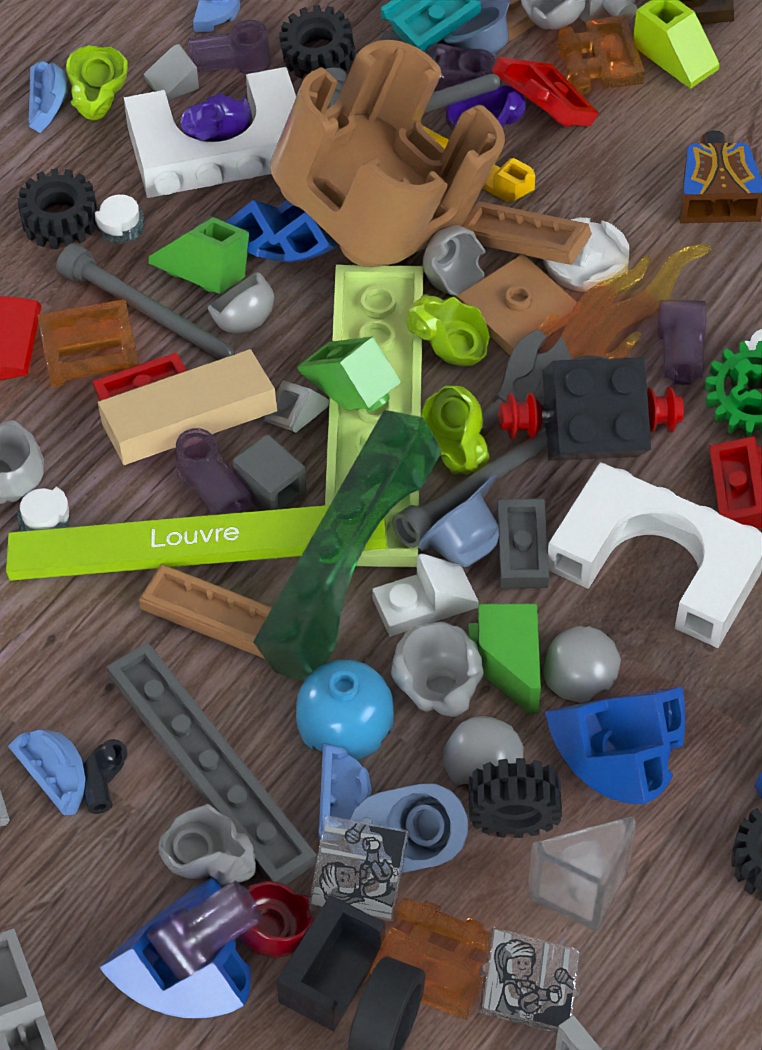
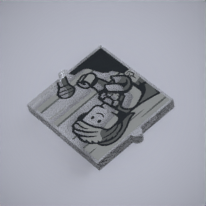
[309,815,410,921]
[478,927,580,1033]

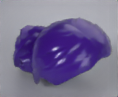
[446,85,526,131]
[180,94,252,142]

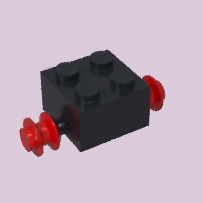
[498,357,684,461]

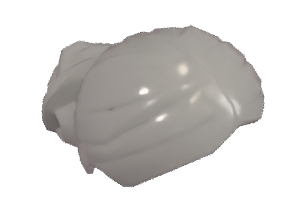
[158,804,256,885]

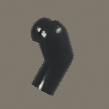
[83,739,128,814]

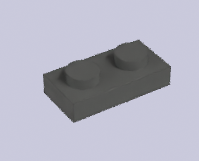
[497,499,549,588]

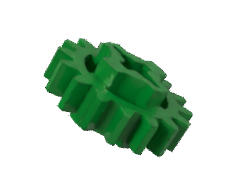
[704,341,762,438]

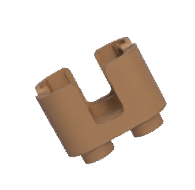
[270,40,505,268]

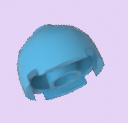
[296,659,394,760]

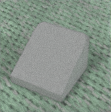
[144,44,199,101]
[264,380,330,433]

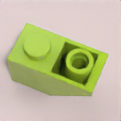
[632,0,720,89]

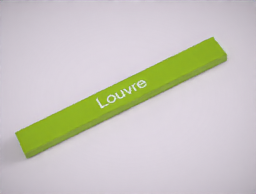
[6,500,387,581]

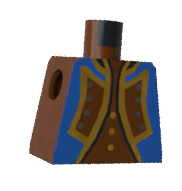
[679,130,762,223]

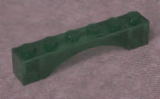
[253,410,442,681]

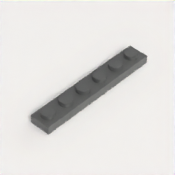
[106,642,317,885]

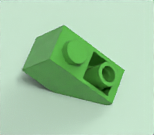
[149,217,249,294]

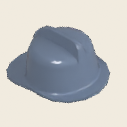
[443,0,511,68]
[418,474,499,567]
[348,784,468,874]

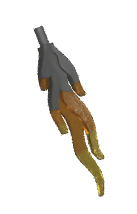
[480,244,711,435]

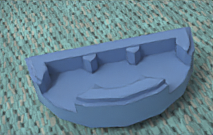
[193,0,240,33]
[29,61,68,133]
[8,729,85,815]
[319,744,372,842]

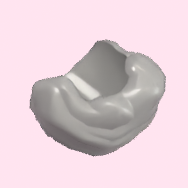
[0,420,44,505]
[391,622,484,717]

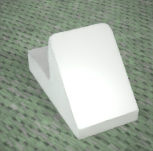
[372,554,479,637]

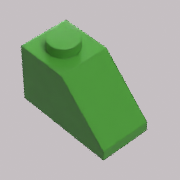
[297,336,401,412]
[468,604,541,713]

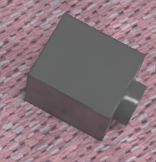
[233,434,307,511]

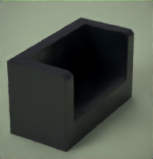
[277,895,386,1031]

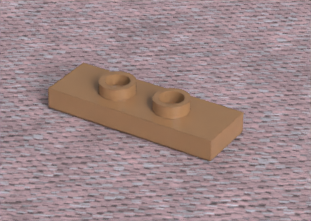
[462,201,592,265]
[139,564,290,660]

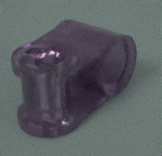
[425,44,495,92]

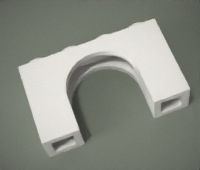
[124,67,296,198]
[548,462,762,648]

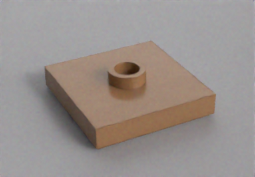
[456,254,581,356]

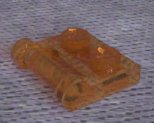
[38,299,139,387]

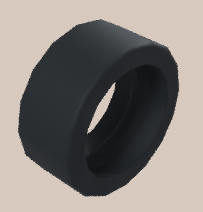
[348,956,426,1050]

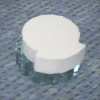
[95,195,145,244]
[17,487,70,532]

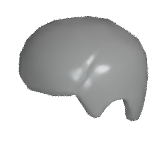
[521,0,586,30]
[423,225,485,297]
[208,272,275,334]
[542,625,622,703]
[442,716,524,786]

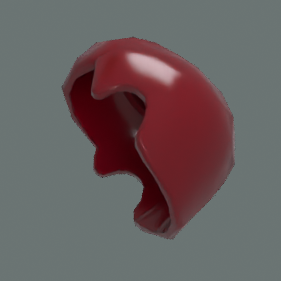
[234,880,316,959]

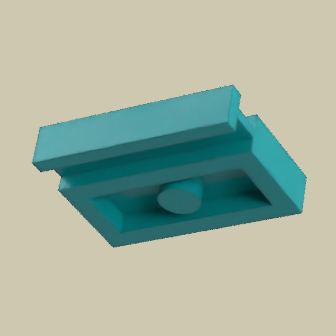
[381,0,481,52]

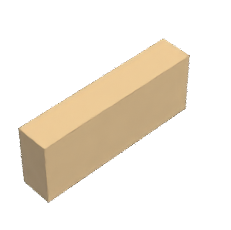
[98,349,278,465]

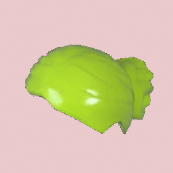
[66,45,128,120]
[405,294,490,367]
[420,385,489,475]

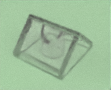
[527,816,637,931]

